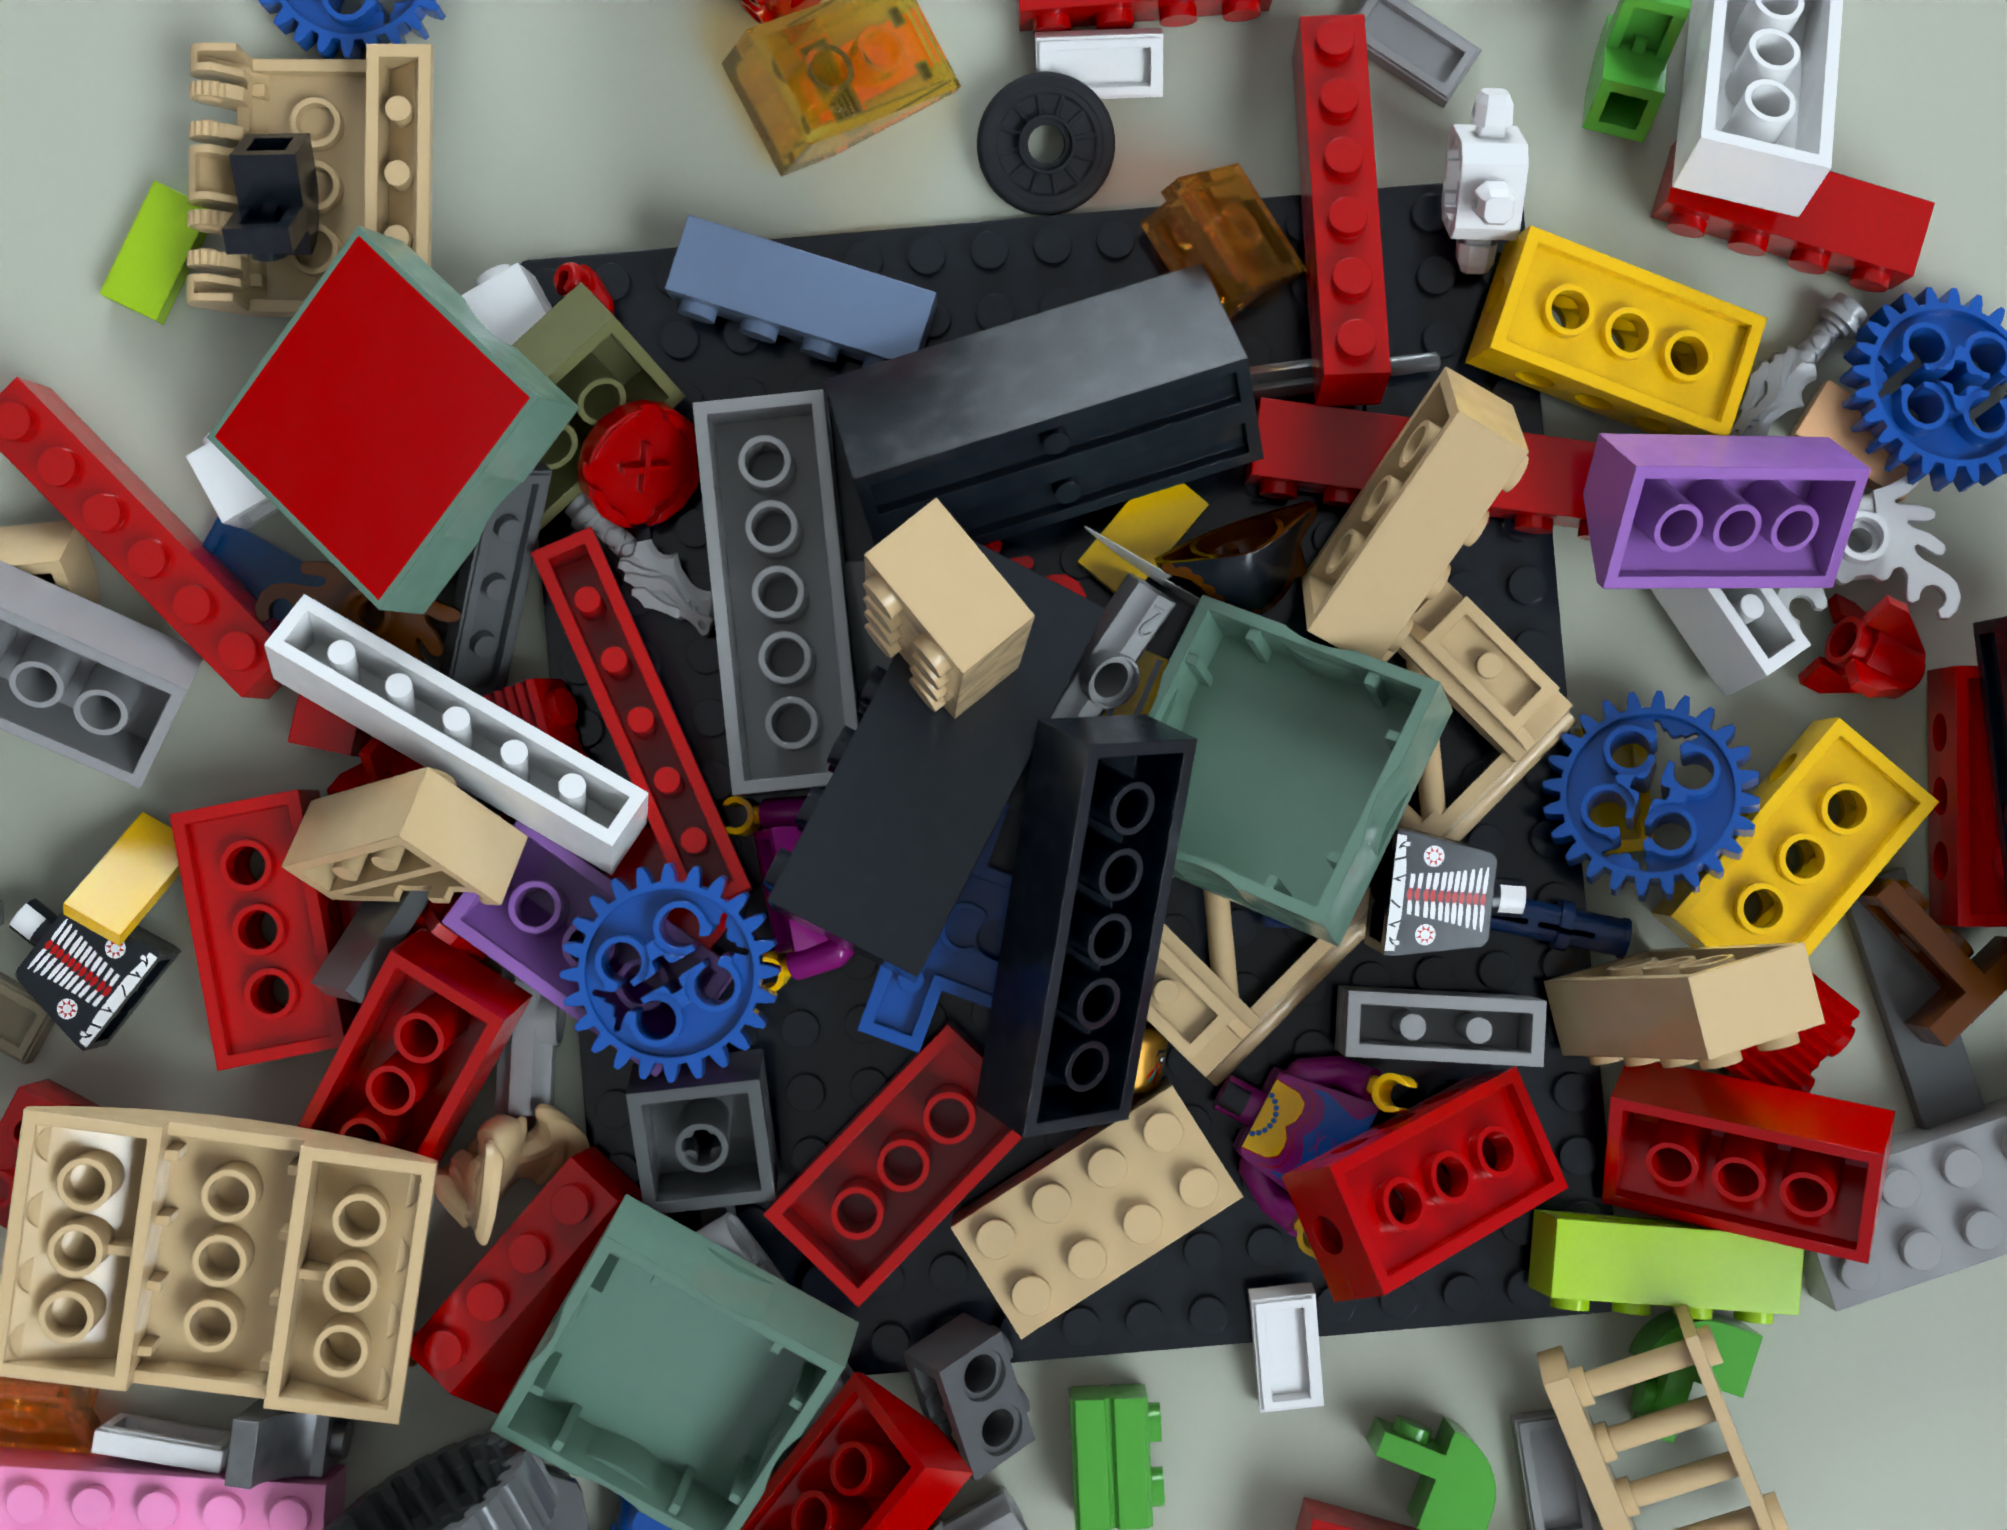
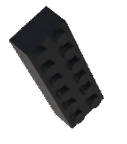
[976,714,1197,1138]

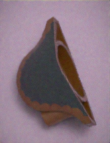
[1154,501,1317,614]

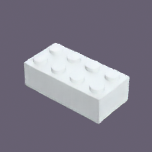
[1672,0,1843,217]

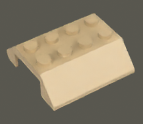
[186,42,434,317]

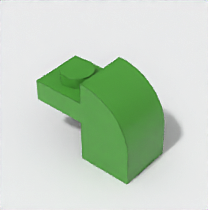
[1582,0,1691,143]
[1628,1310,1763,1444]
[1366,1415,1496,1530]

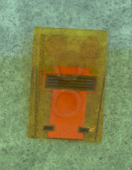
[721,0,961,177]

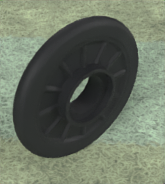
[977,72,1115,215]

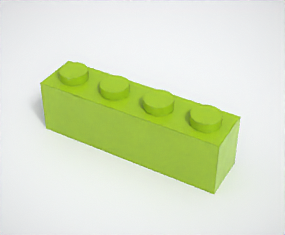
[1528,1209,1804,1324]

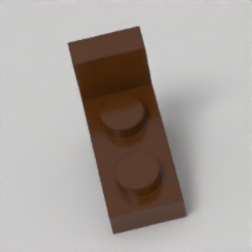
[1857,878,2007,1047]

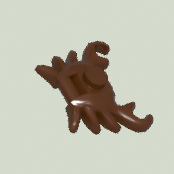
[255,561,461,663]

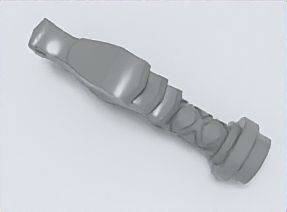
[1730,292,1867,436]
[564,493,715,638]

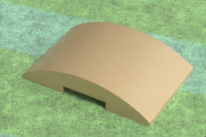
[0,1106,438,1425]

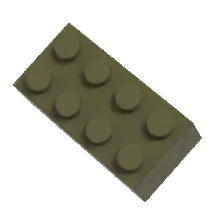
[512,282,686,530]

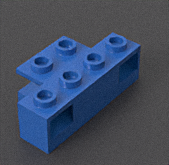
[857,803,1013,1053]

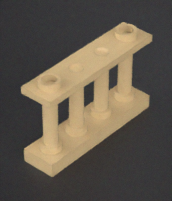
[1537,1304,1789,1530]

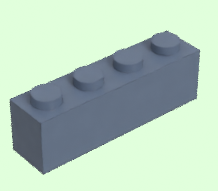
[665,215,938,368]

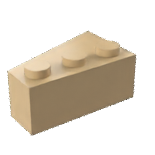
[281,767,528,905]

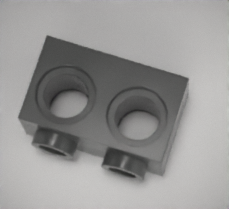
[902,1312,1035,1482]

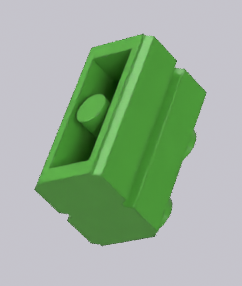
[1069,1383,1165,1530]

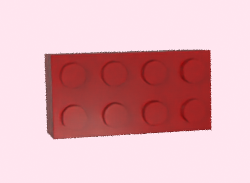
[297,927,533,1167]
[763,1018,1022,1307]

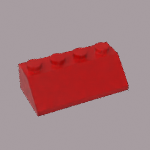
[1602,1062,1896,1264]
[410,1146,672,1414]
[740,1372,973,1530]

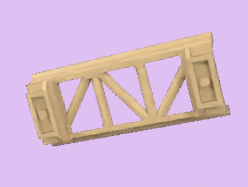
[1147,581,1577,1087]

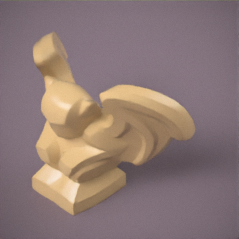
[434,1104,590,1246]

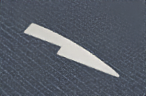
[1084,526,1200,607]

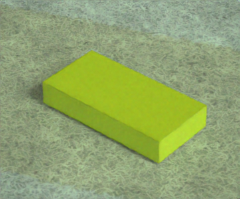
[99,180,212,325]

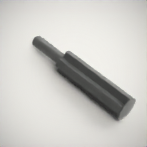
[1249,351,1441,403]

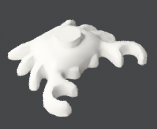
[1776,475,1961,628]

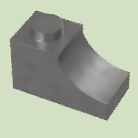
[224,1399,353,1489]

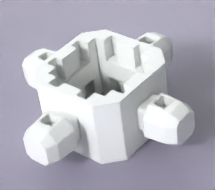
[1441,88,1529,274]

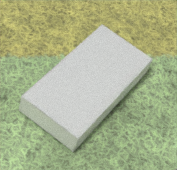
[1035,27,1163,99]
[1248,1282,1324,1413]
[91,1413,231,1474]

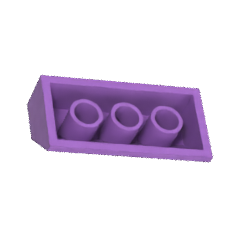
[1583,433,1871,589]
[442,821,733,1077]

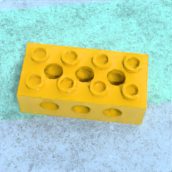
[1465,225,1768,435]
[1651,717,1939,957]

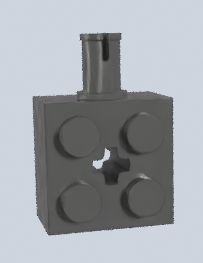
[626,1049,779,1229]

